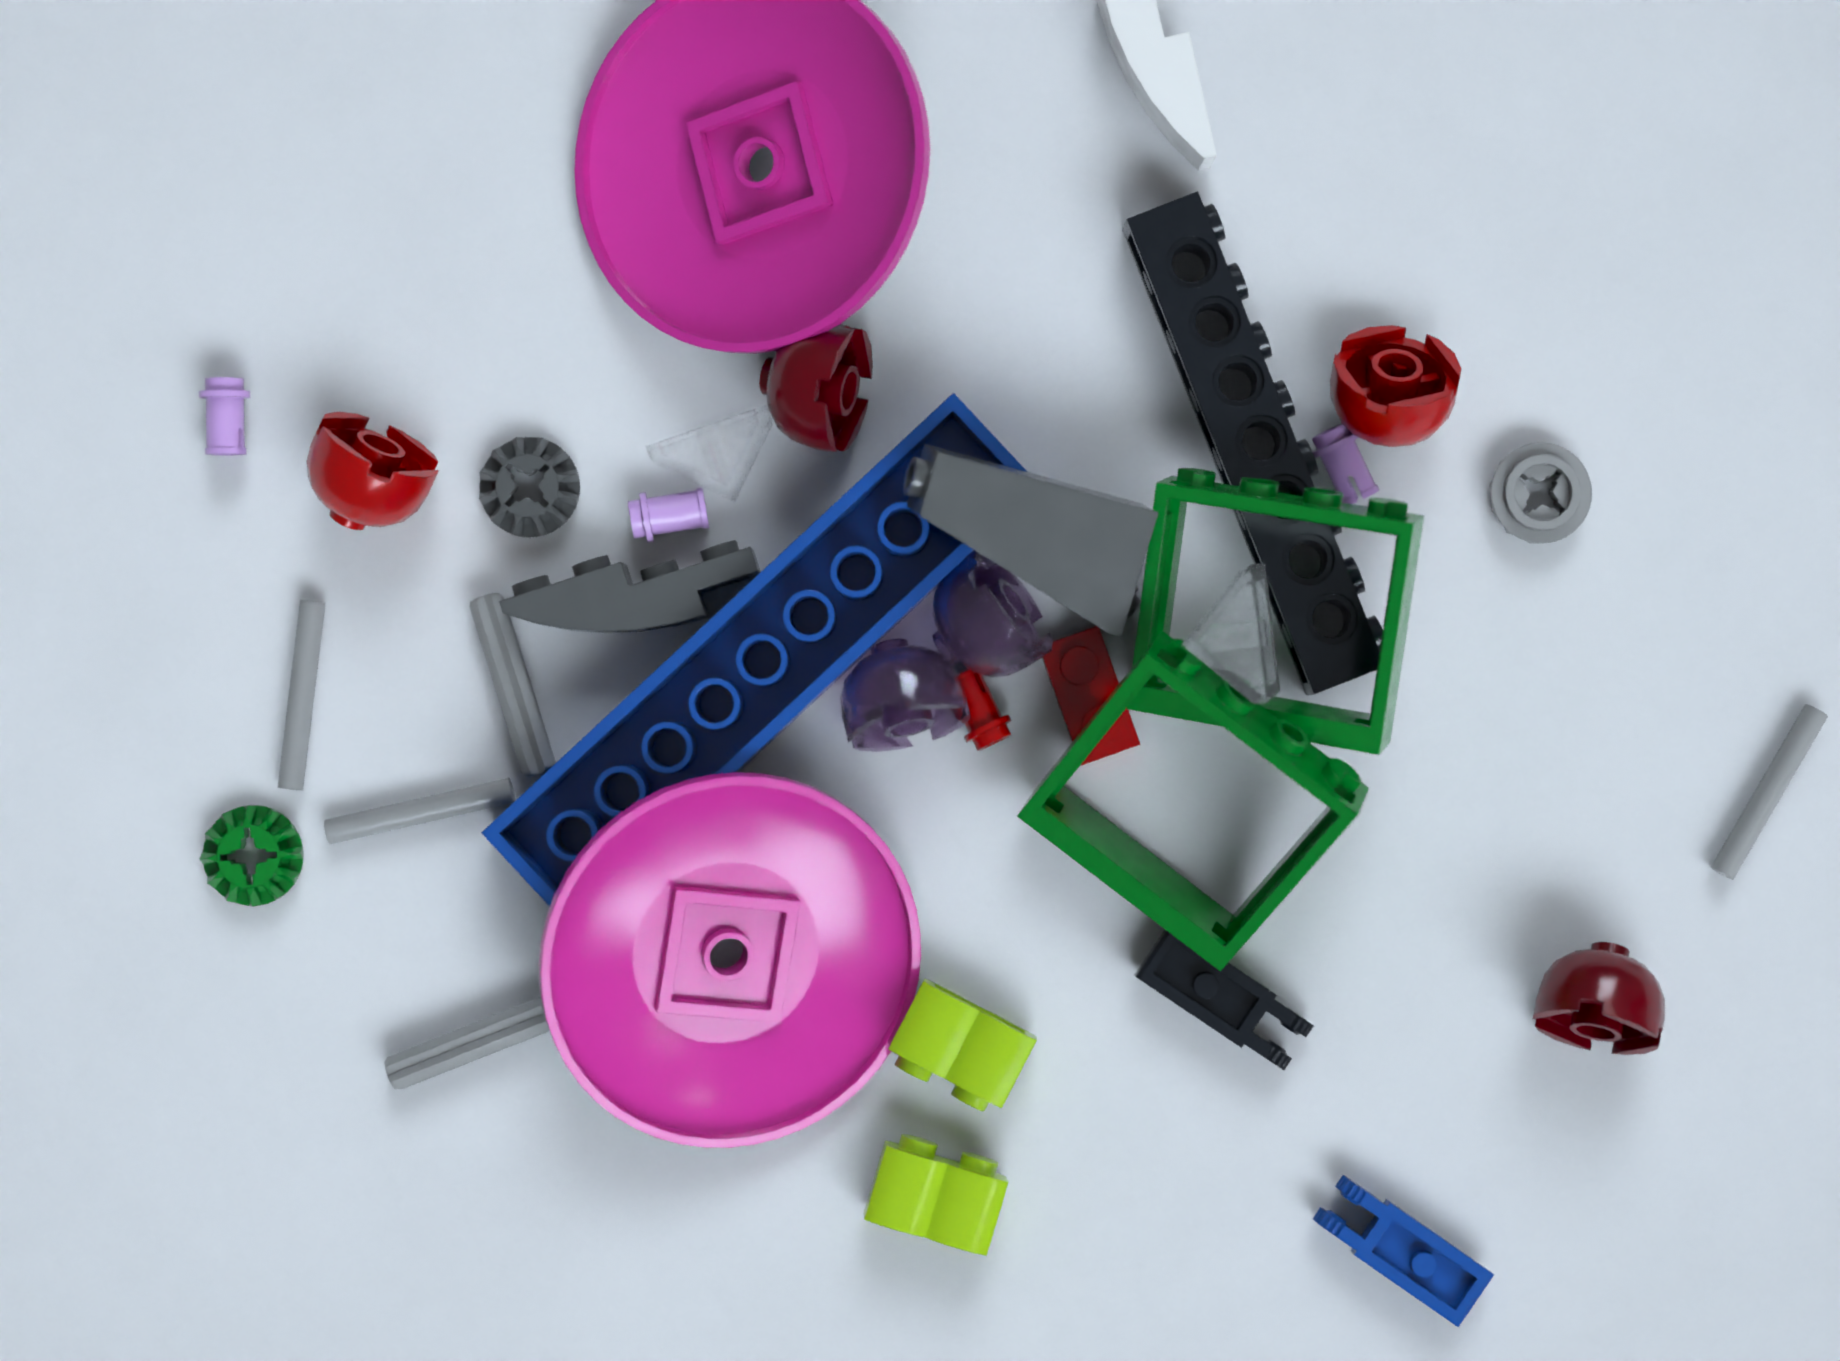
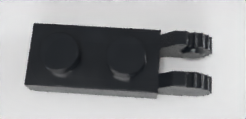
[1134,930,1314,1070]

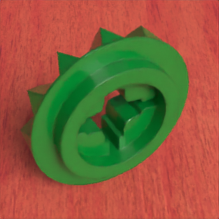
[199,805,304,907]

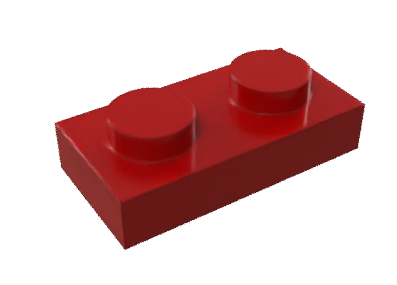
[1038,626,1141,766]

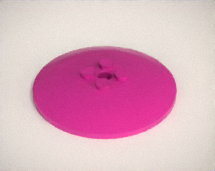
[574,0,930,354]
[539,772,921,1148]

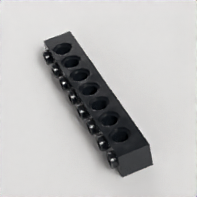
[1122,191,1383,695]

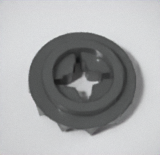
[479,437,580,538]

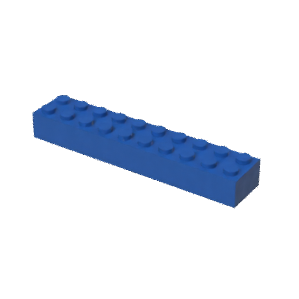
[481,392,1027,906]

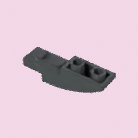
[499,540,761,633]

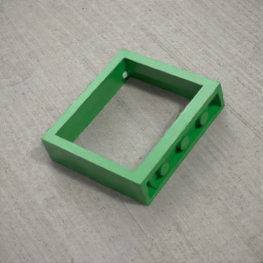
[1127,468,1424,755]
[1017,630,1369,971]

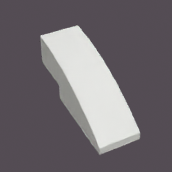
[1097,0,1217,171]

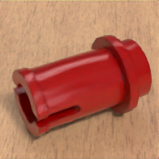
[943,666,1012,751]

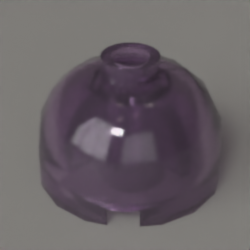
[932,550,1053,678]
[840,638,970,752]

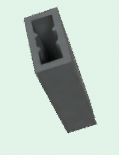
[903,444,1159,637]

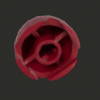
[759,324,873,452]
[1532,942,1665,1055]

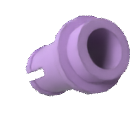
[199,377,250,455]
[1312,424,1379,504]
[628,488,709,543]

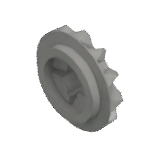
[1489,443,1592,544]

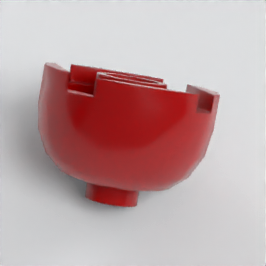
[1330,325,1462,447]
[306,411,439,530]

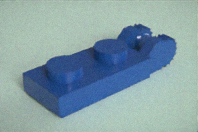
[1313,1175,1494,1327]

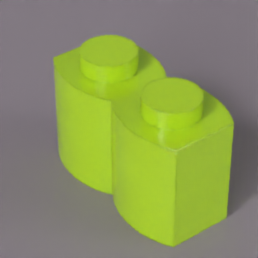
[888,978,1037,1112]
[863,1134,1009,1256]

